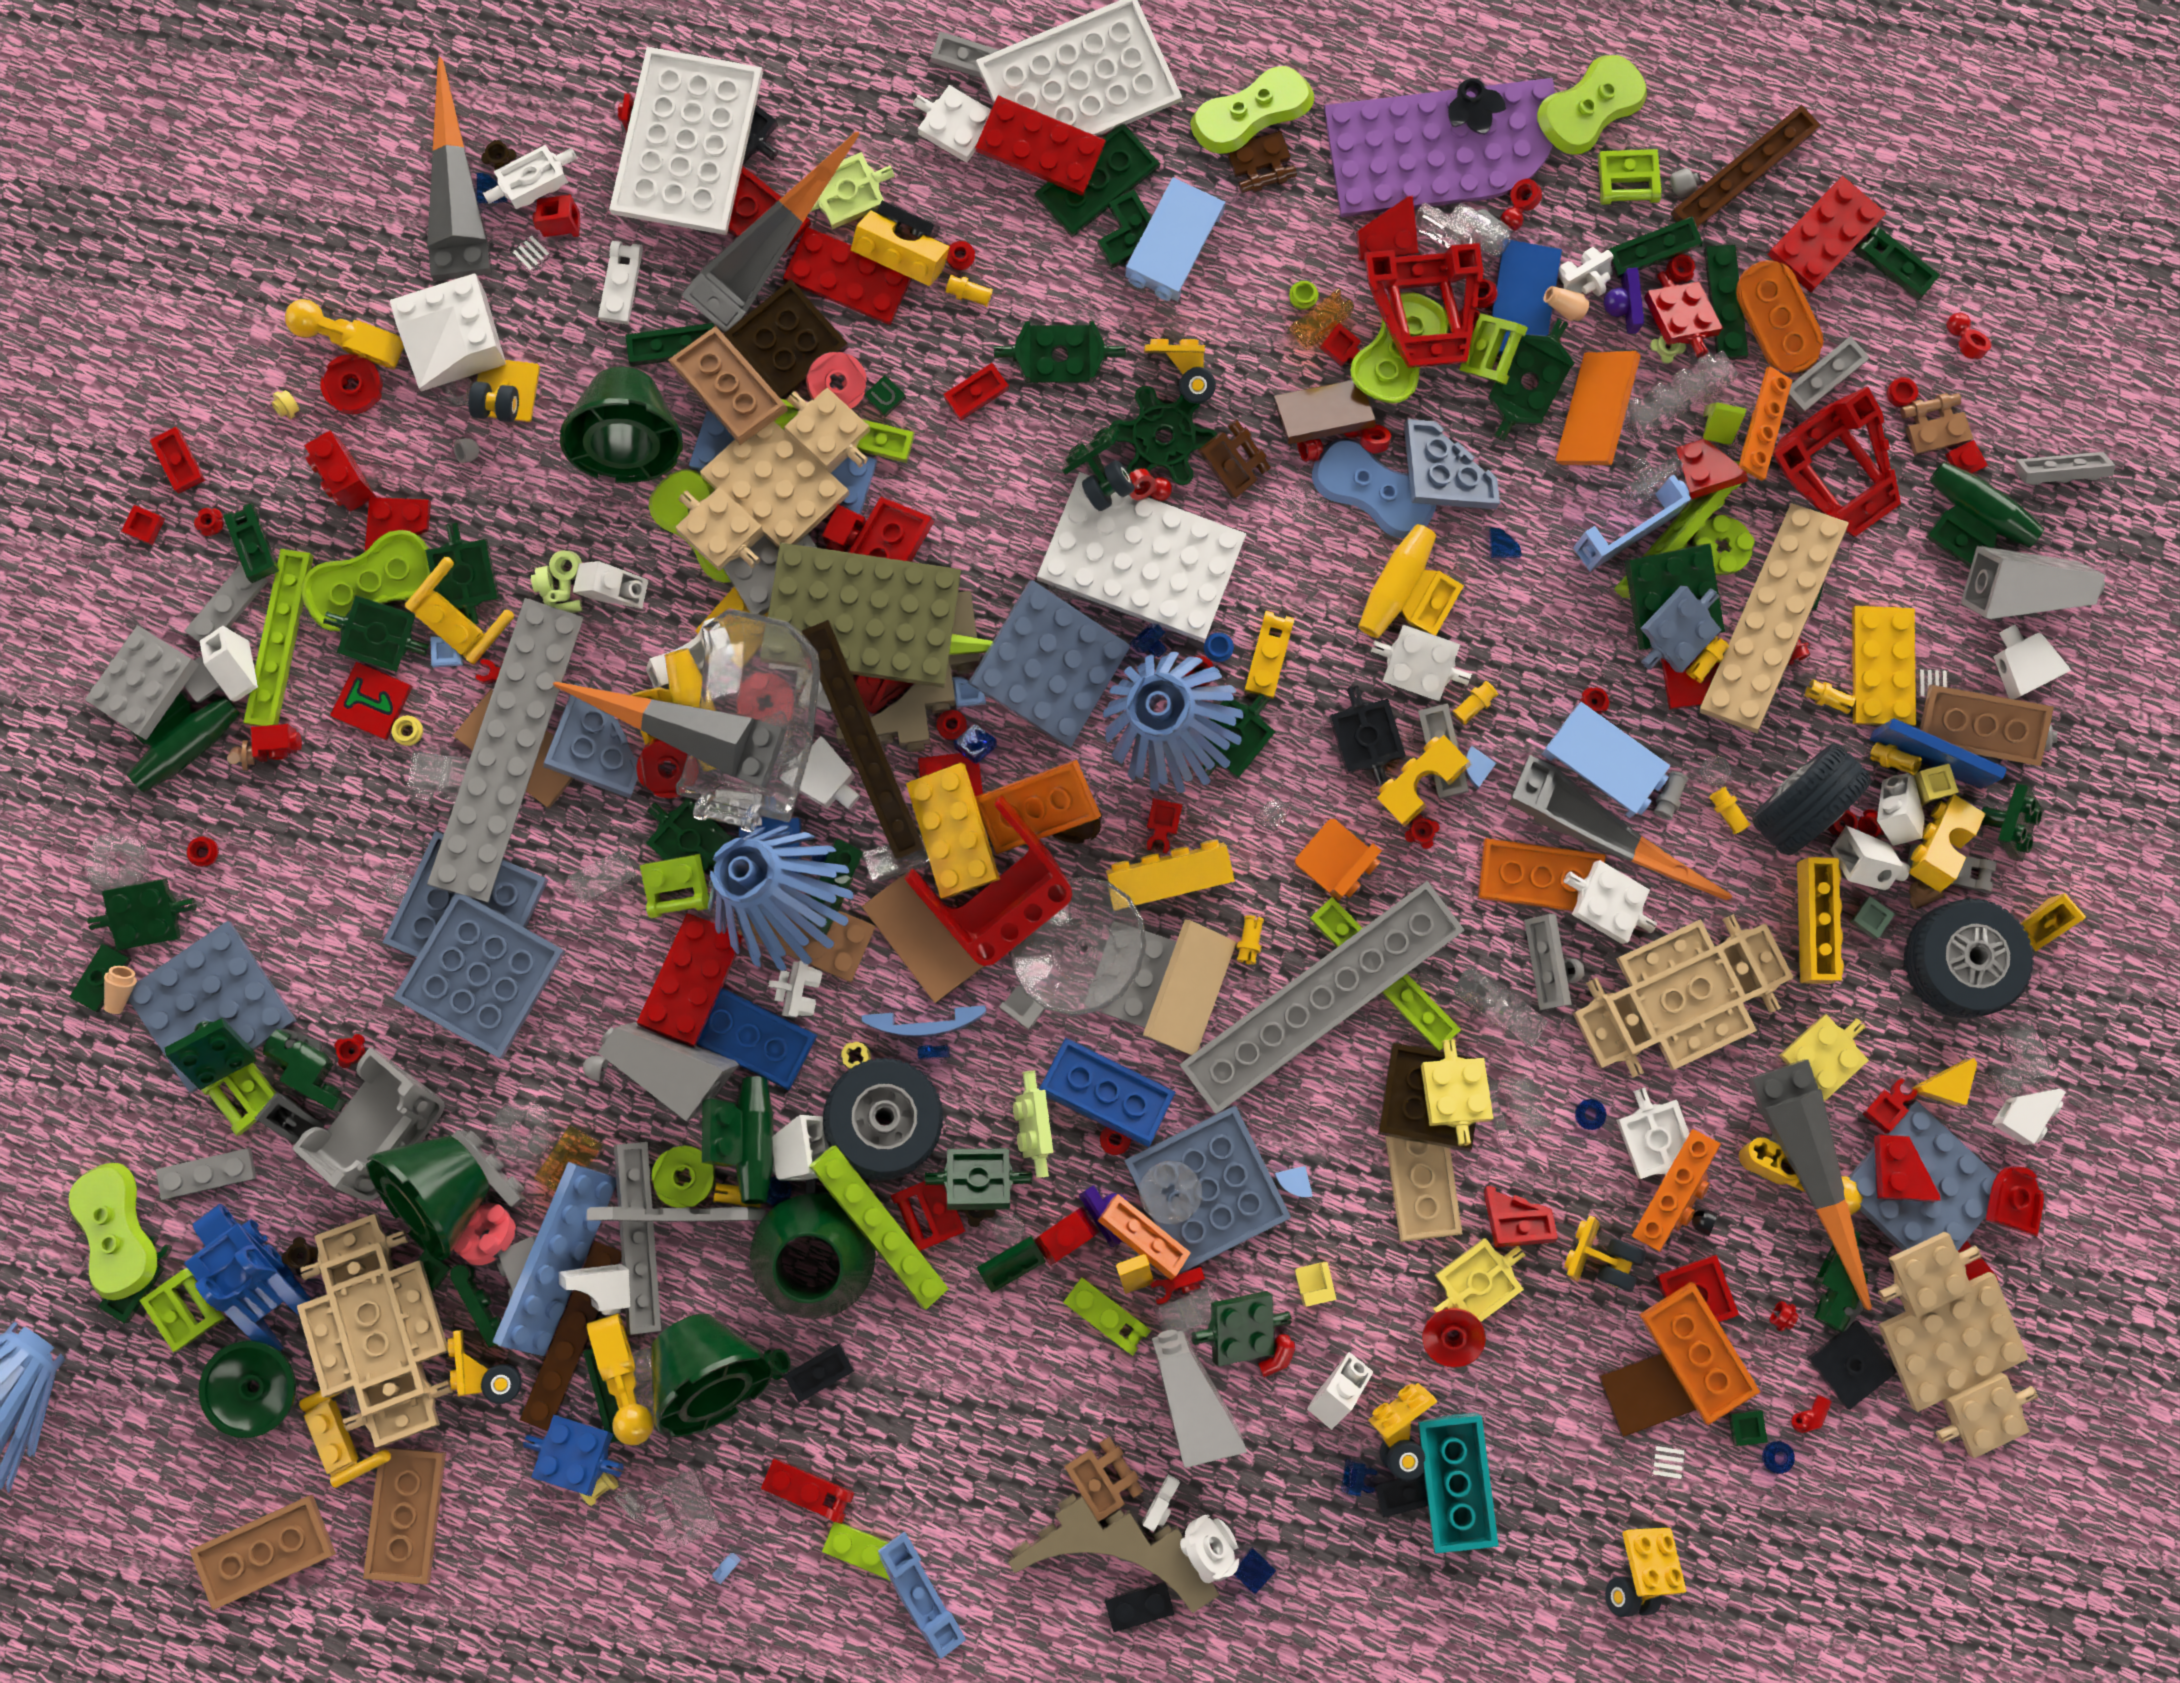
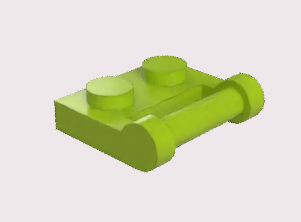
[1598,149,1661,205]
[1459,313,1528,385]
[639,854,709,919]
[201,1063,276,1136]
[139,1268,225,1352]

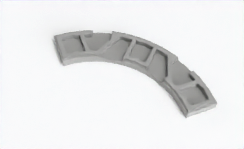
[587,1207,766,1222]

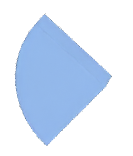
[430,637,463,668]
[953,677,986,708]
[1466,746,1496,789]
[1275,1166,1313,1197]
[712,1553,741,1585]

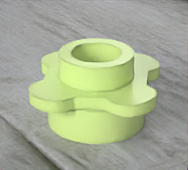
[1650,335,1686,364]

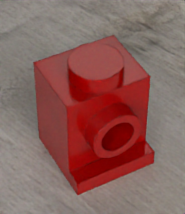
[532,194,580,237]
[822,504,866,552]
[251,724,302,762]

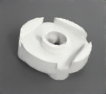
[1180,1515,1239,1583]

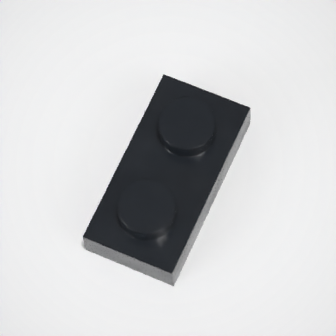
[878,200,941,238]
[784,1343,855,1403]
[1374,1472,1428,1518]
[1105,1582,1175,1633]

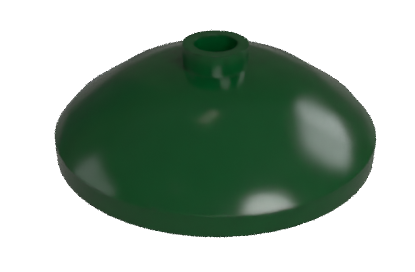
[198,1340,296,1438]

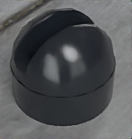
[1692,1209,1718,1236]

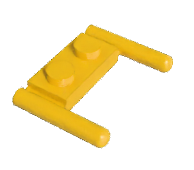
[405,557,514,665]
[299,1390,391,1488]

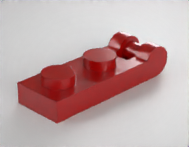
[761,1458,855,1524]

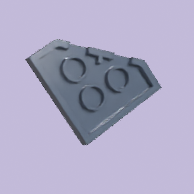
[1404,419,1500,510]
[543,683,638,798]

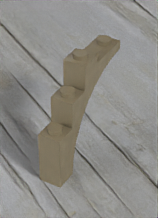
[836,591,981,752]
[1008,1494,1219,1613]

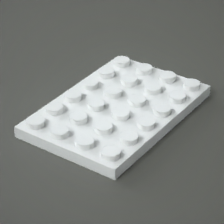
[976,0,1182,136]
[609,47,763,235]
[1037,472,1246,643]

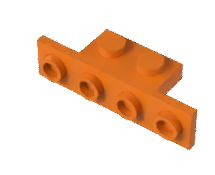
[1739,366,1793,481]
[1632,1129,1721,1252]

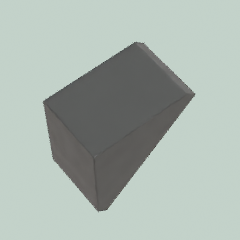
[255,1093,325,1144]

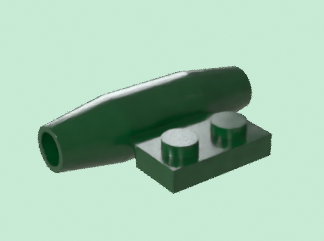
[1926,461,2045,568]
[127,692,241,793]
[702,1076,773,1204]

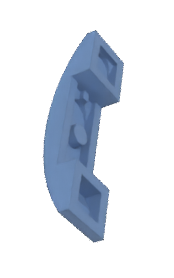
[862,1005,987,1037]
[878,1532,966,1659]

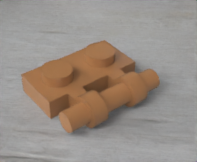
[1900,393,1973,456]
[1064,1436,1143,1522]

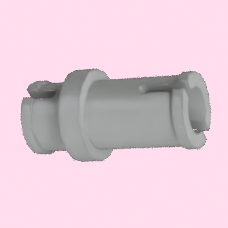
[1654,771,1689,820]

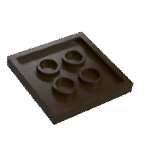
[724,280,849,400]
[1378,1043,1485,1152]

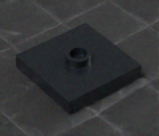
[1807,1320,1897,1410]

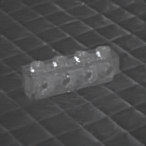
[1622,350,1739,445]

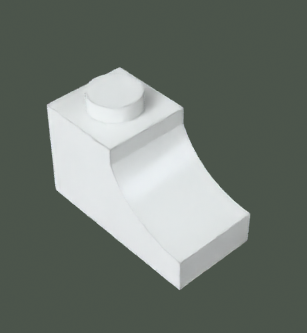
[558,1264,630,1315]

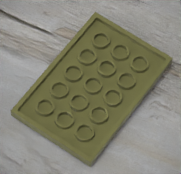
[761,542,961,688]

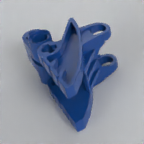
[184,1204,311,1351]

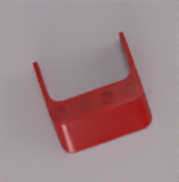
[904,795,1073,966]

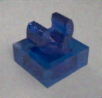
[1129,623,1167,658]
[1341,1458,1377,1497]

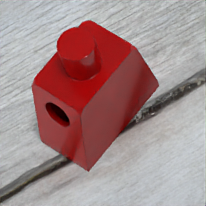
[1033,1207,1099,1266]

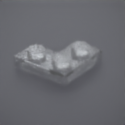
[1986,1019,2058,1101]

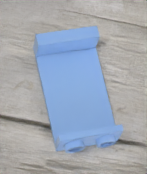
[1125,177,1225,302]
[1573,475,1691,572]
[1541,702,1670,818]

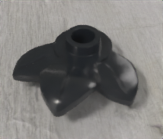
[1448,78,1506,135]

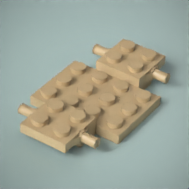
[676,388,870,571]
[1572,914,1794,1078]
[297,1214,453,1448]
[1878,1232,2038,1458]

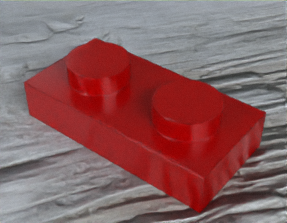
[943,363,1009,421]
[149,427,206,494]

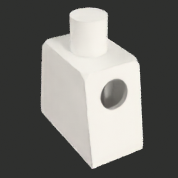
[1993,624,2071,700]
[783,736,860,810]
[1830,826,1910,890]
[772,1115,830,1181]

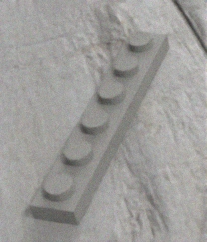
[614,1142,661,1335]

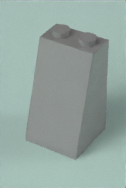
[1961,546,2106,619]
[598,1022,740,1121]
[1152,1330,1247,1468]

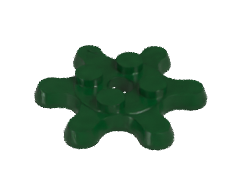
[1109,385,1217,486]

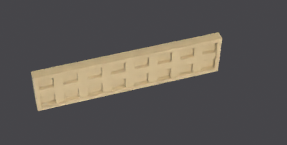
[1700,503,1849,734]

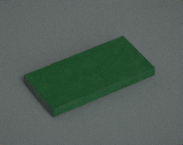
[1034,124,1160,238]

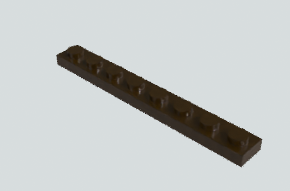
[799,620,924,860]

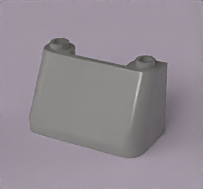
[292,1047,445,1201]

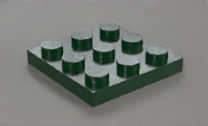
[1624,543,1725,650]

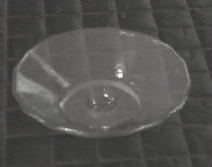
[1011,876,1147,1016]

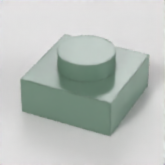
[1850,896,1895,940]

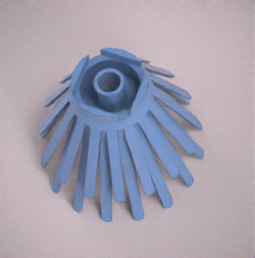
[1103,652,1243,793]
[708,826,854,971]
[0,1322,65,1493]

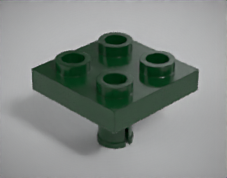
[1981,783,2043,862]
[165,1018,257,1090]

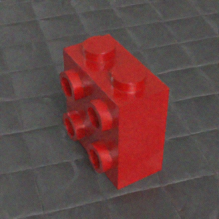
[304,430,376,512]

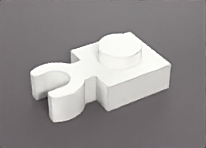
[1142,1474,1180,1532]

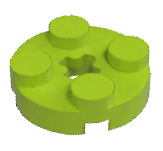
[1692,515,1755,576]
[651,1145,716,1208]

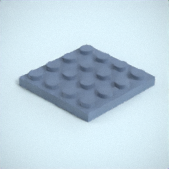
[968,580,1131,748]
[382,831,548,957]
[393,893,566,1059]
[128,921,297,1093]
[1848,1100,1997,1251]
[1124,1105,1291,1274]

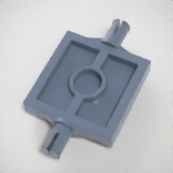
[1640,586,1721,672]

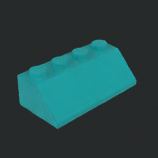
[1418,1412,1499,1554]

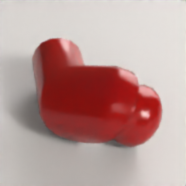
[1257,1334,1296,1378]
[1791,1395,1832,1433]

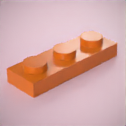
[1098,1194,1191,1280]

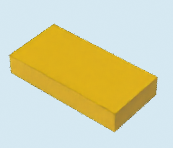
[1116,1254,1154,1294]

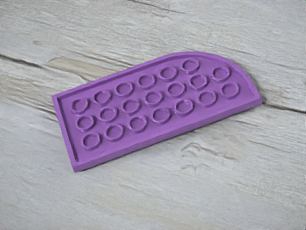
[1324,78,1555,217]

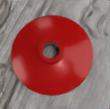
[1422,1308,1486,1368]

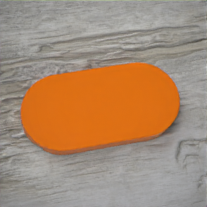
[1736,260,1824,373]

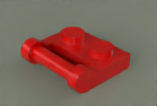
[891,1181,966,1251]

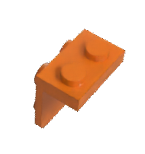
[1295,819,1382,902]

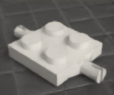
[913,85,991,163]
[483,145,578,209]
[1371,625,1472,702]
[1564,860,1657,944]
[1616,1087,1690,1179]

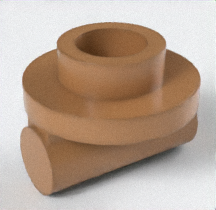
[227,740,255,771]
[1909,880,1943,910]

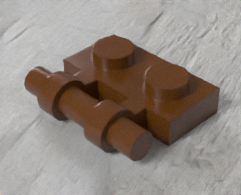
[1227,131,1297,193]
[1198,419,1271,498]

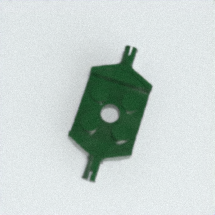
[1488,318,1575,442]
[994,321,1126,383]

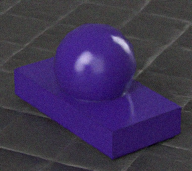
[1603,268,1644,334]
[1079,1185,1128,1247]

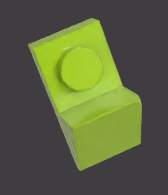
[1703,402,1747,445]

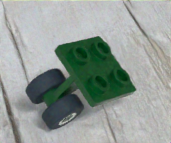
[1062,426,1135,511]

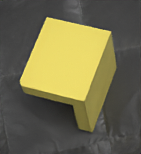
[1914,764,1959,805]
[1295,1262,1337,1307]

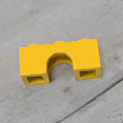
[851,211,950,286]
[1377,735,1471,827]
[1909,794,1986,893]

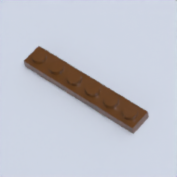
[1671,104,1821,229]
[519,1241,622,1431]

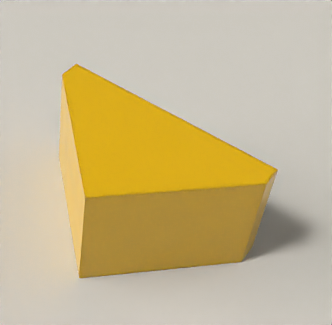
[2020,893,2086,951]
[1912,1058,1977,1107]

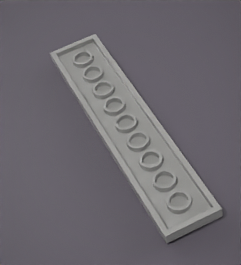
[427,598,584,904]
[1179,881,1465,1114]

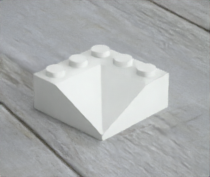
[390,273,506,391]

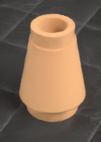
[1543,286,1589,321]
[104,966,137,1014]

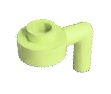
[547,551,582,602]
[531,566,583,613]

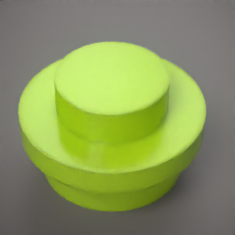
[1289,281,1318,310]

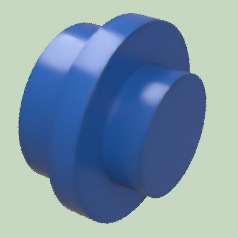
[1204,632,1234,663]

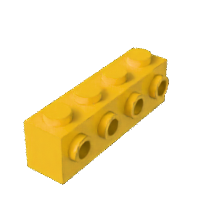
[1106,839,1235,910]
[1797,857,1844,984]

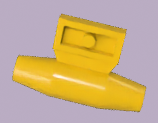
[1358,524,1464,638]
[631,648,716,771]

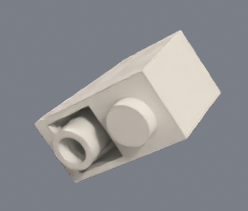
[573,561,648,609]
[200,626,258,702]
[1877,773,1925,846]
[1992,1089,2066,1145]
[1307,1352,1373,1430]

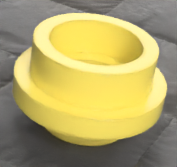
[271,390,299,420]
[392,716,423,746]

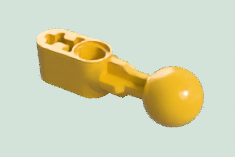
[285,299,404,370]
[1739,1137,1863,1215]
[587,1313,654,1446]

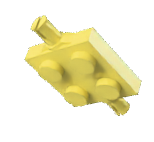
[1779,1014,1869,1101]
[1421,1039,1494,1146]
[1433,1238,1526,1322]

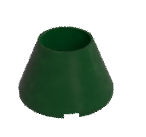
[560,367,683,483]
[366,1136,490,1261]
[750,1193,876,1319]
[650,1314,774,1437]

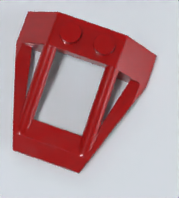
[1364,243,1484,368]
[1773,387,1901,537]

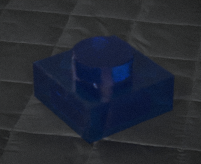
[954,724,997,764]
[1234,1547,1276,1595]

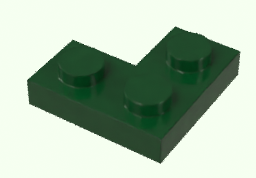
[1097,189,1151,269]

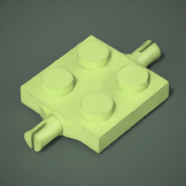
[810,152,895,230]
[1013,1070,1053,1178]

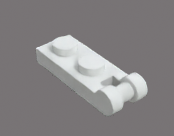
[598,241,643,325]

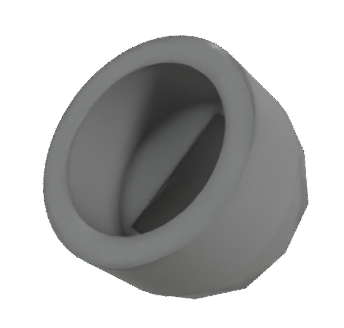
[454,438,480,464]
[1564,959,1585,983]
[583,1056,608,1082]

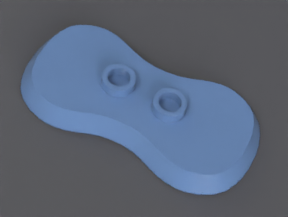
[1312,438,1436,538]

